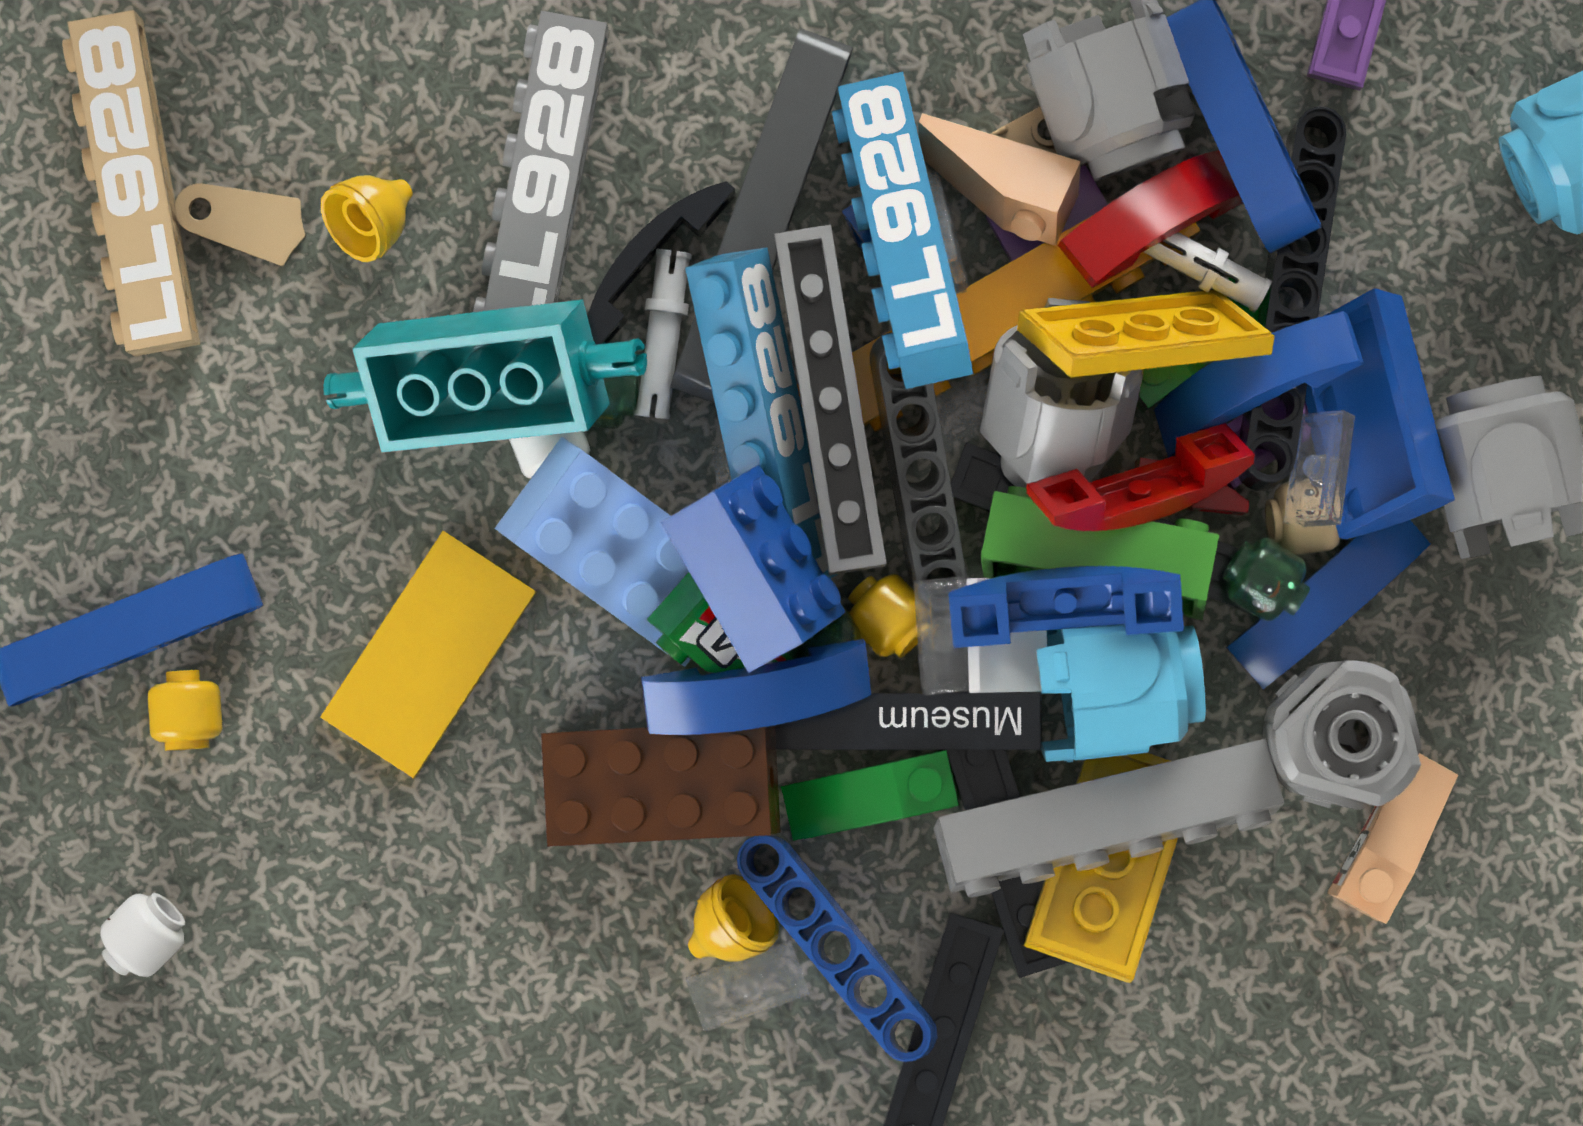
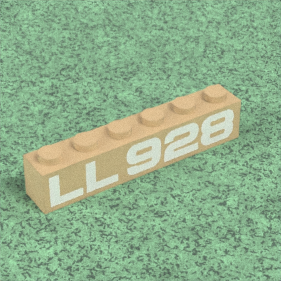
[62,10,200,356]

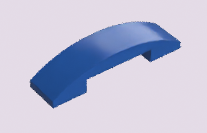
[1154,312,1364,458]
[1226,520,1431,690]
[949,566,1184,648]
[641,639,871,735]

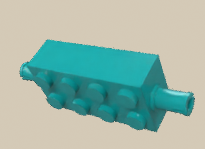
[323,299,647,452]

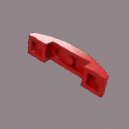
[1057,151,1243,288]
[1026,423,1255,531]

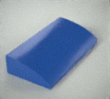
[1305,288,1455,539]

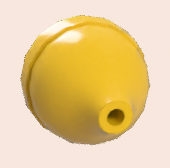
[321,175,413,262]
[688,874,779,962]

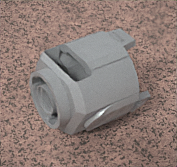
[1023,0,1195,181]
[980,298,1143,488]
[1435,376,1583,560]
[1262,660,1421,810]

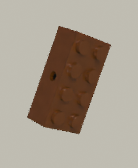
[541,725,781,847]

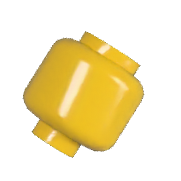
[847,574,931,658]
[148,670,222,751]

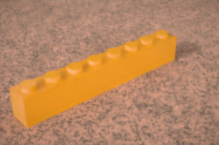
[797,216,1201,432]

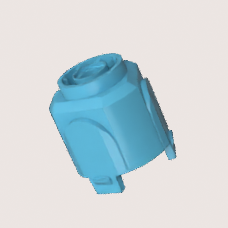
[1499,71,1583,235]
[1036,624,1206,763]

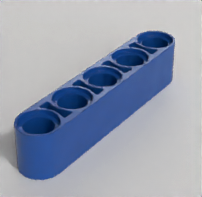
[1166,0,1322,253]
[0,553,263,707]
[737,835,938,1062]

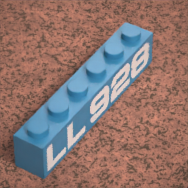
[832,72,973,389]
[685,247,838,578]

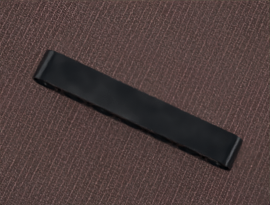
[1238,107,1346,491]

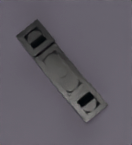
[587,181,736,344]

